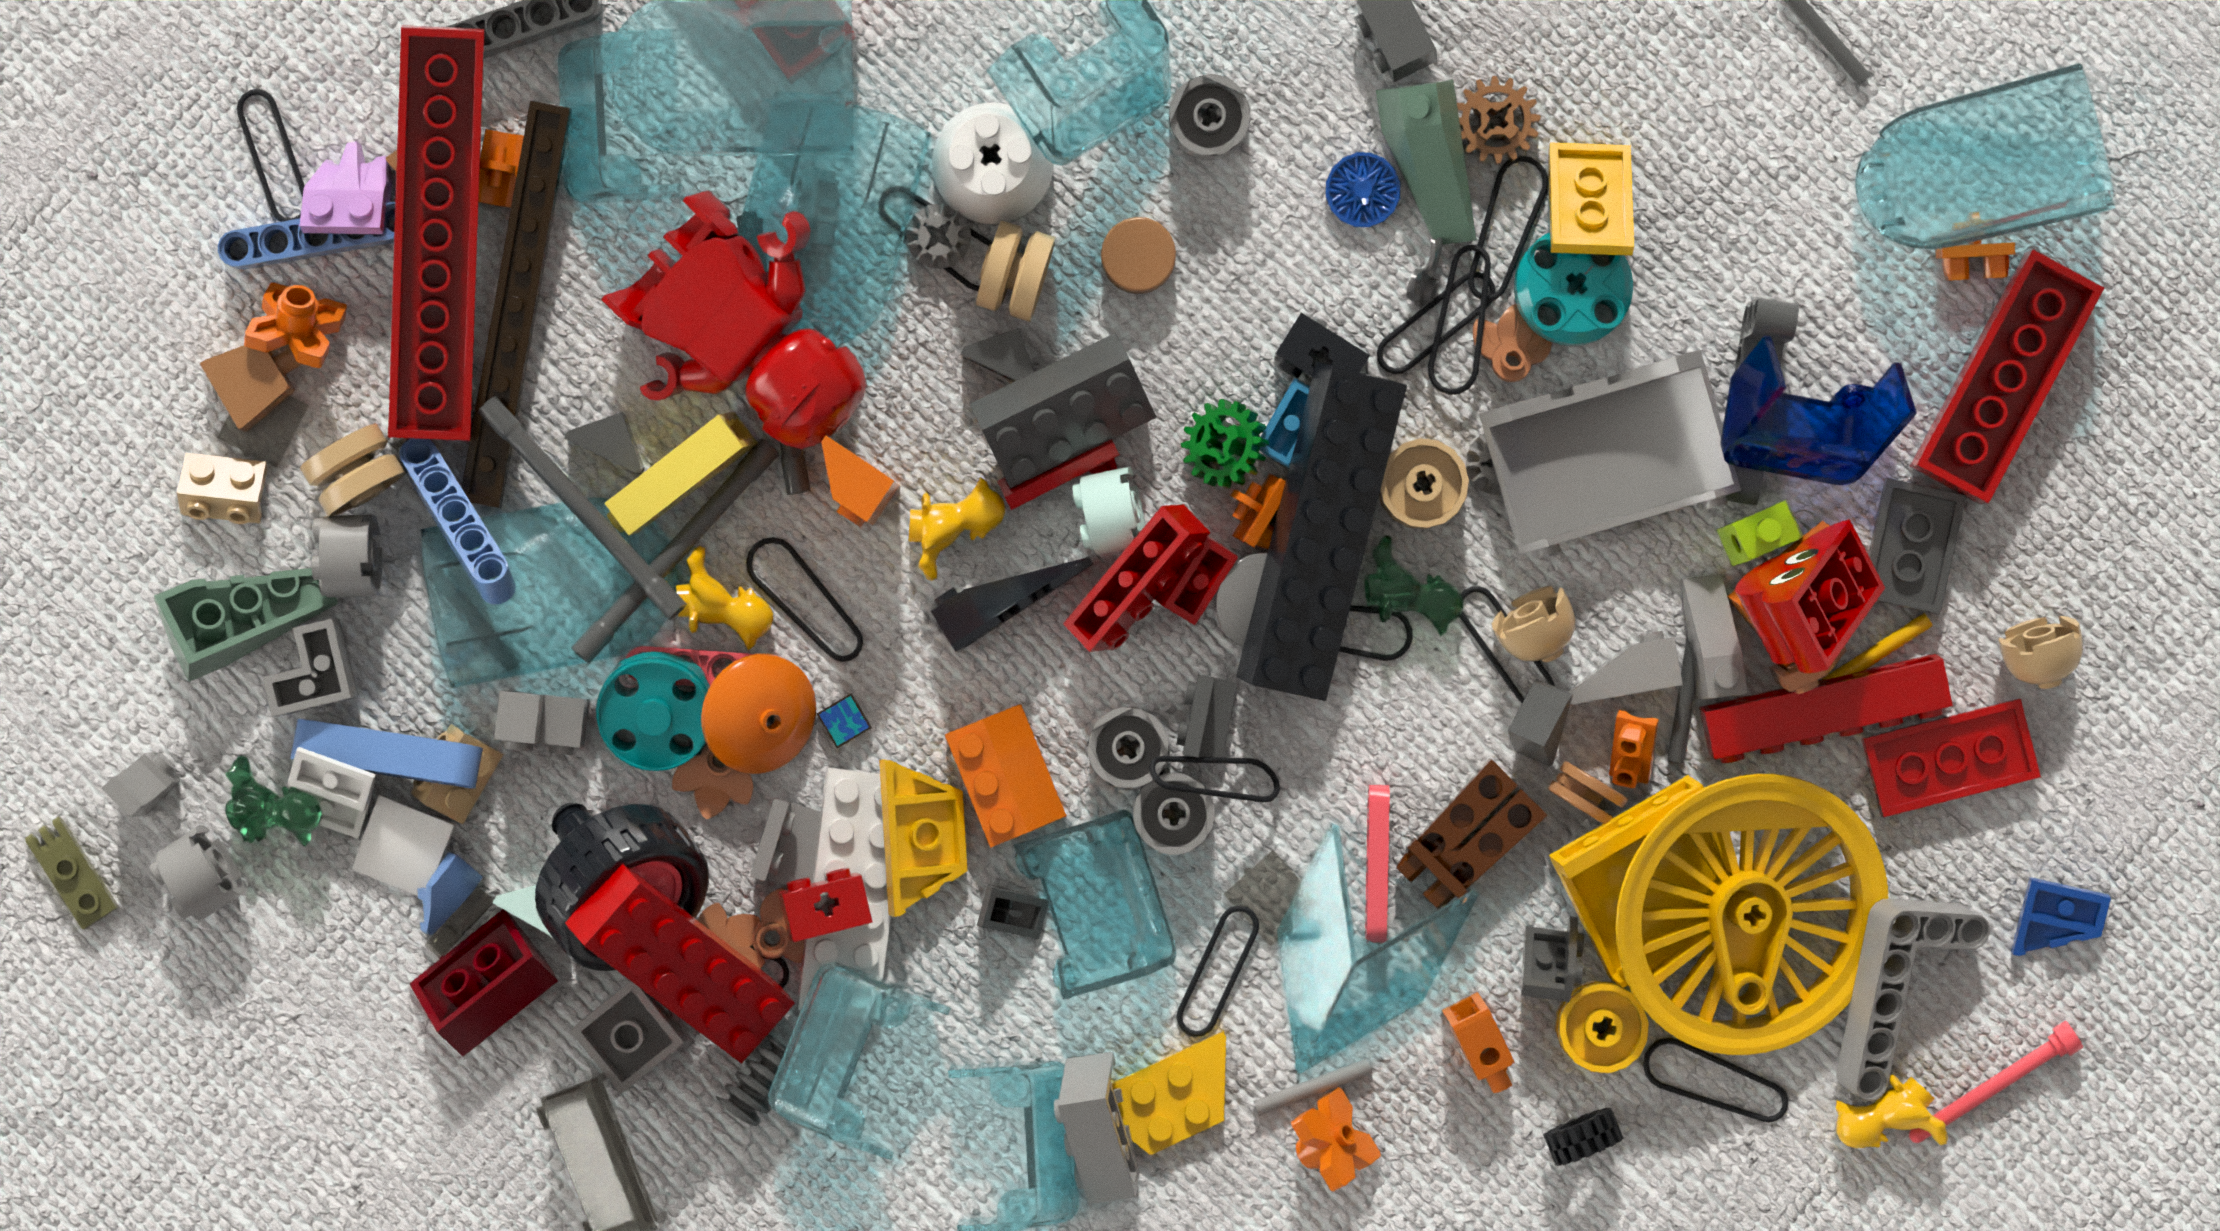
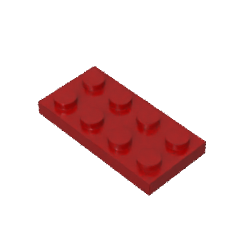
[1861,698,2041,817]

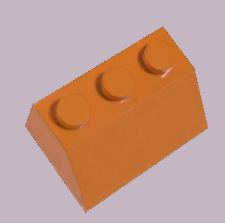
[821,435,900,527]
[945,704,1066,848]

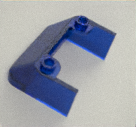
[1720,335,1917,485]

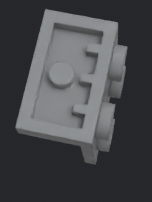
[750,798,821,886]

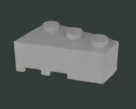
[1054,1051,1139,1204]

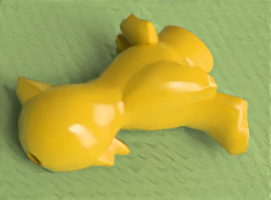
[908,477,1006,581]
[676,545,773,650]
[1836,1074,1948,1148]

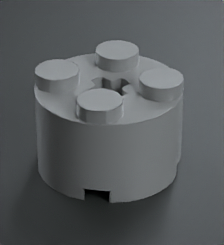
[1169,74,1250,160]
[311,514,383,598]
[1088,707,1170,790]
[1133,772,1215,855]
[150,825,245,920]

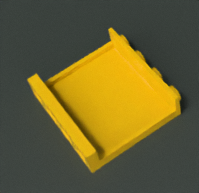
[1549,775,1727,988]

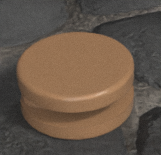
[1101,217,1176,294]
[1548,761,1628,824]

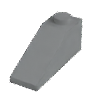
[1680,574,1748,699]
[1567,631,1683,705]

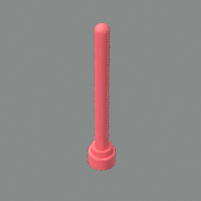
[1909,1020,2084,1143]

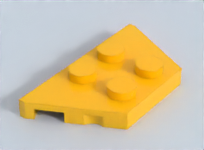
[879,759,968,917]
[1112,1031,1226,1155]

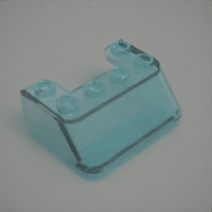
[986,0,1171,165]

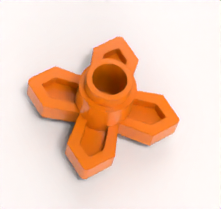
[244,282,347,368]
[1291,1087,1381,1192]

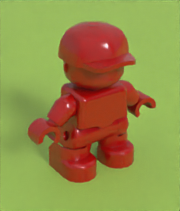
[601,190,867,449]

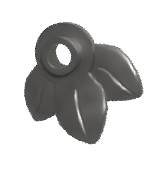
[1406,237,1443,308]

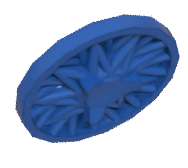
[1325,152,1400,228]

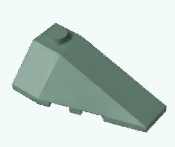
[1376,79,1476,245]
[154,568,338,682]

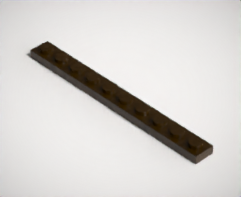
[461,101,572,508]

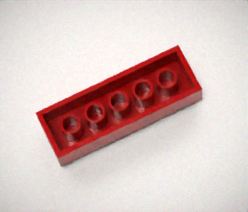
[1909,249,2105,505]
[565,864,795,1064]

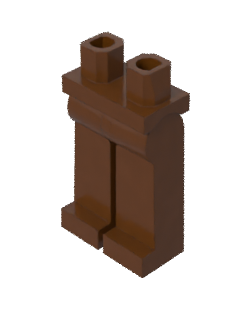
[1396,758,1548,909]

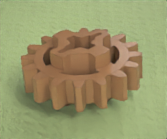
[1457,76,1541,165]

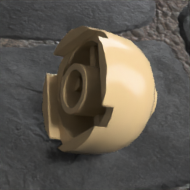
[1492,586,1575,662]
[1998,616,2083,689]

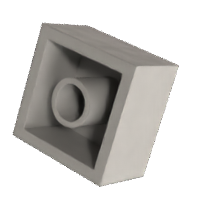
[570,981,688,1094]

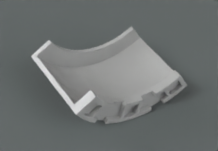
[1479,350,1741,558]

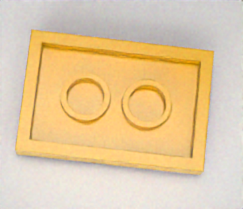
[1548,142,1634,256]

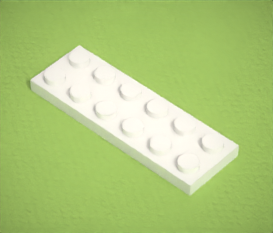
[796,767,891,1019]

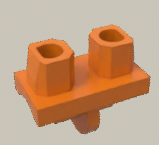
[479,129,524,208]
[1935,214,2015,281]
[1230,473,1286,549]
[1609,710,1659,789]

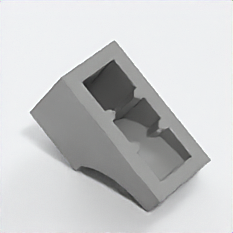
[101,752,180,817]

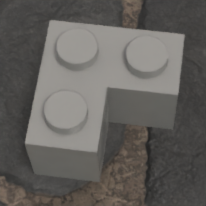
[262,618,358,717]
[494,690,589,755]

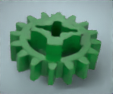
[1181,399,1269,489]

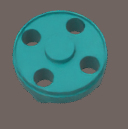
[1514,232,1633,346]
[596,652,710,771]

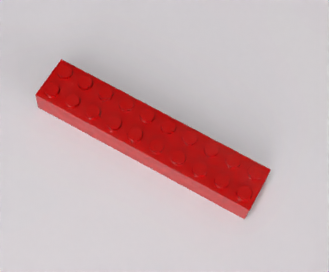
[388,25,485,441]

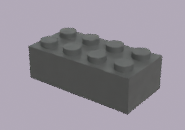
[969,333,1157,489]

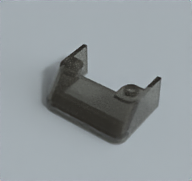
[536,1071,668,1231]

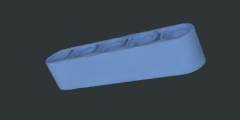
[218,202,395,270]
[399,438,516,604]
[290,719,483,789]

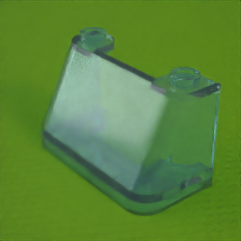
[1014,809,1176,1000]

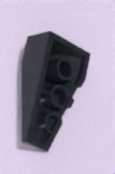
[931,557,1094,652]

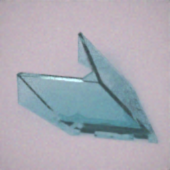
[1277,821,1479,1075]

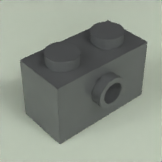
[1354,0,1437,82]

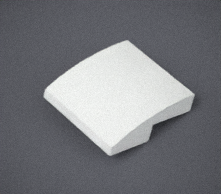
[282,747,376,839]
[352,795,456,896]

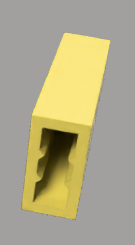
[604,412,758,536]

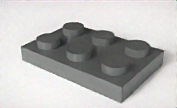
[1868,478,1966,615]

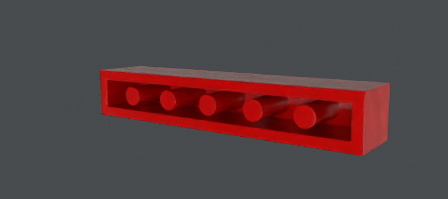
[1699,654,1953,763]

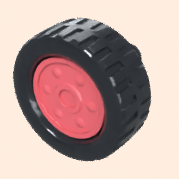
[535,802,709,971]

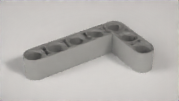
[1836,899,1990,1101]

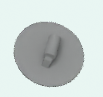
[1216,553,1267,647]

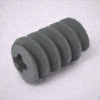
[716,1034,803,1126]

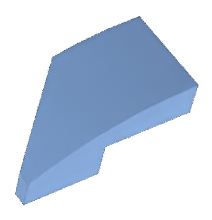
[417,852,483,935]

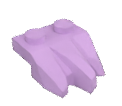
[300,141,393,234]

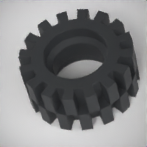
[1543,1107,1624,1166]

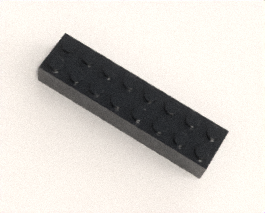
[1236,362,1407,701]

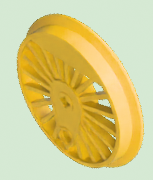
[1616,774,1888,1055]

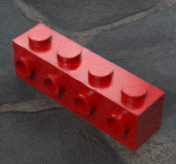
[1063,504,1211,652]

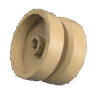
[976,220,1056,322]
[300,423,406,517]
[1379,438,1469,529]

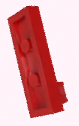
[997,440,1120,510]

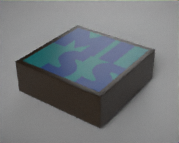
[817,693,872,748]

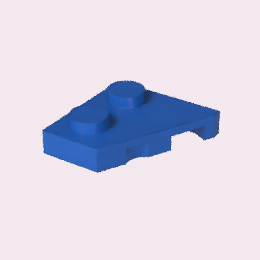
[2011,877,2111,956]

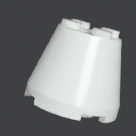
[932,103,1053,224]

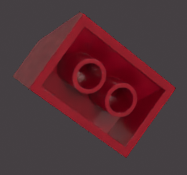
[409,909,558,1057]

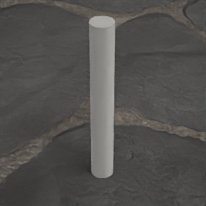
[1254,1058,1373,1116]

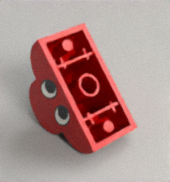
[1735,519,1885,674]

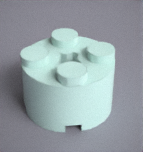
[1072,467,1145,556]

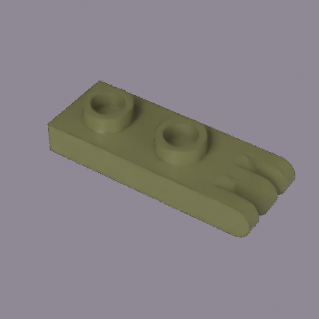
[25,816,119,930]

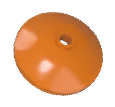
[701,654,816,774]

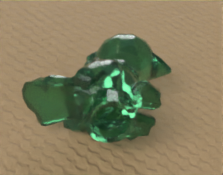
[1364,535,1464,637]
[225,755,323,847]

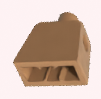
[199,345,303,432]

